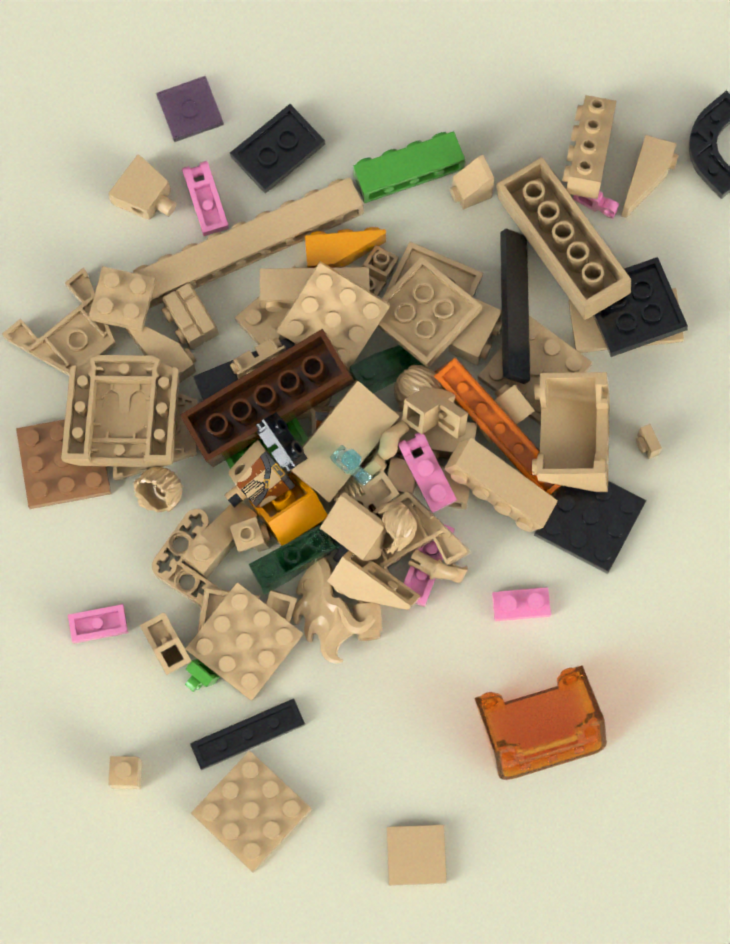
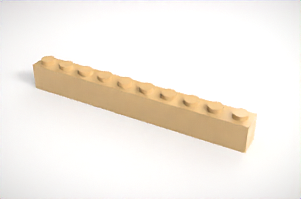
[133,177,364,309]

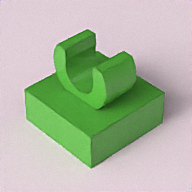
[185,659,220,692]

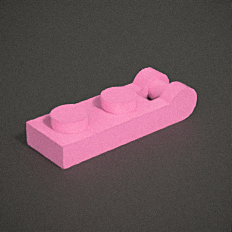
[182,161,229,236]
[398,433,457,513]

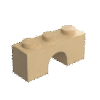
[387,455,470,510]

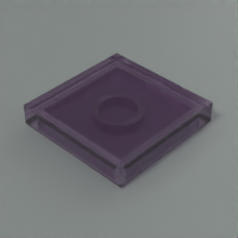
[156,76,224,142]

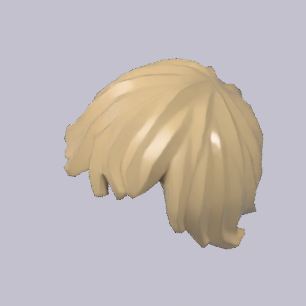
[394,365,446,411]
[133,466,183,513]
[372,501,417,554]

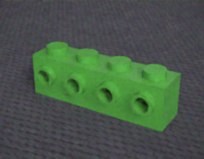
[353,131,465,203]

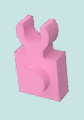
[573,190,619,219]

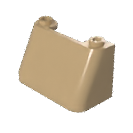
[532,372,610,492]

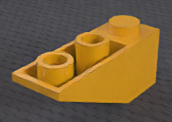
[305,227,386,268]

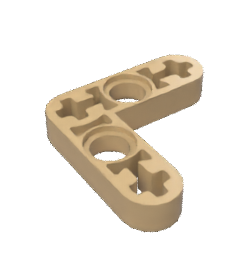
[152,509,219,607]

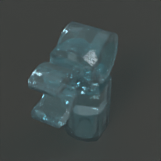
[329,445,372,486]

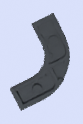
[689,90,730,199]

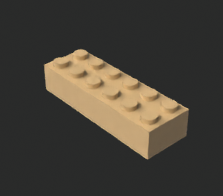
[497,157,631,320]

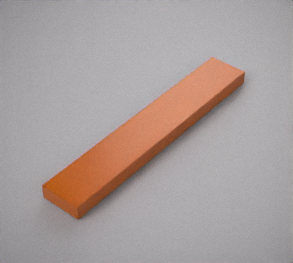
[434,357,561,495]

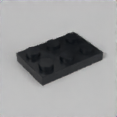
[230,104,325,194]

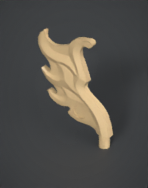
[293,543,376,664]

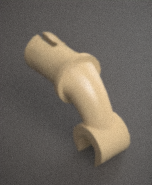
[409,549,468,583]

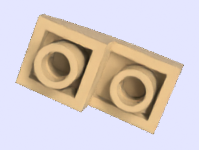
[363,245,399,297]

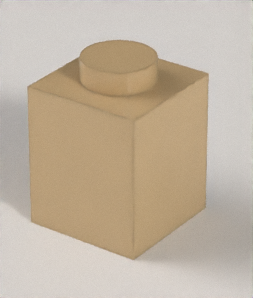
[108,756,142,789]

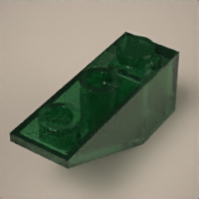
[249,525,336,595]

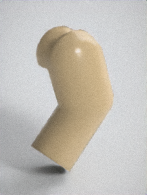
[378,421,409,460]

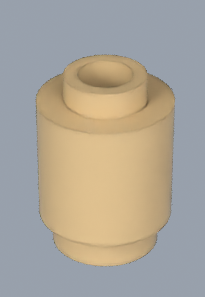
[352,600,383,641]

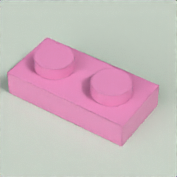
[492,587,551,621]
[68,604,128,644]

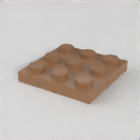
[16,419,111,509]

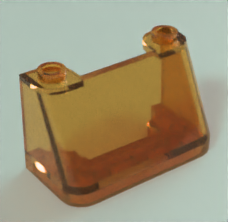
[474,665,607,780]

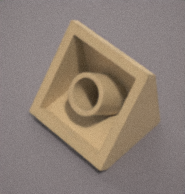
[320,492,386,561]

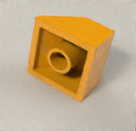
[249,472,328,547]

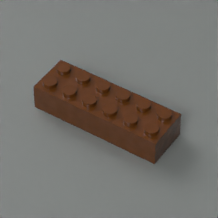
[180,329,355,467]

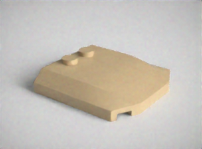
[61,355,180,467]

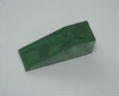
[350,345,425,393]

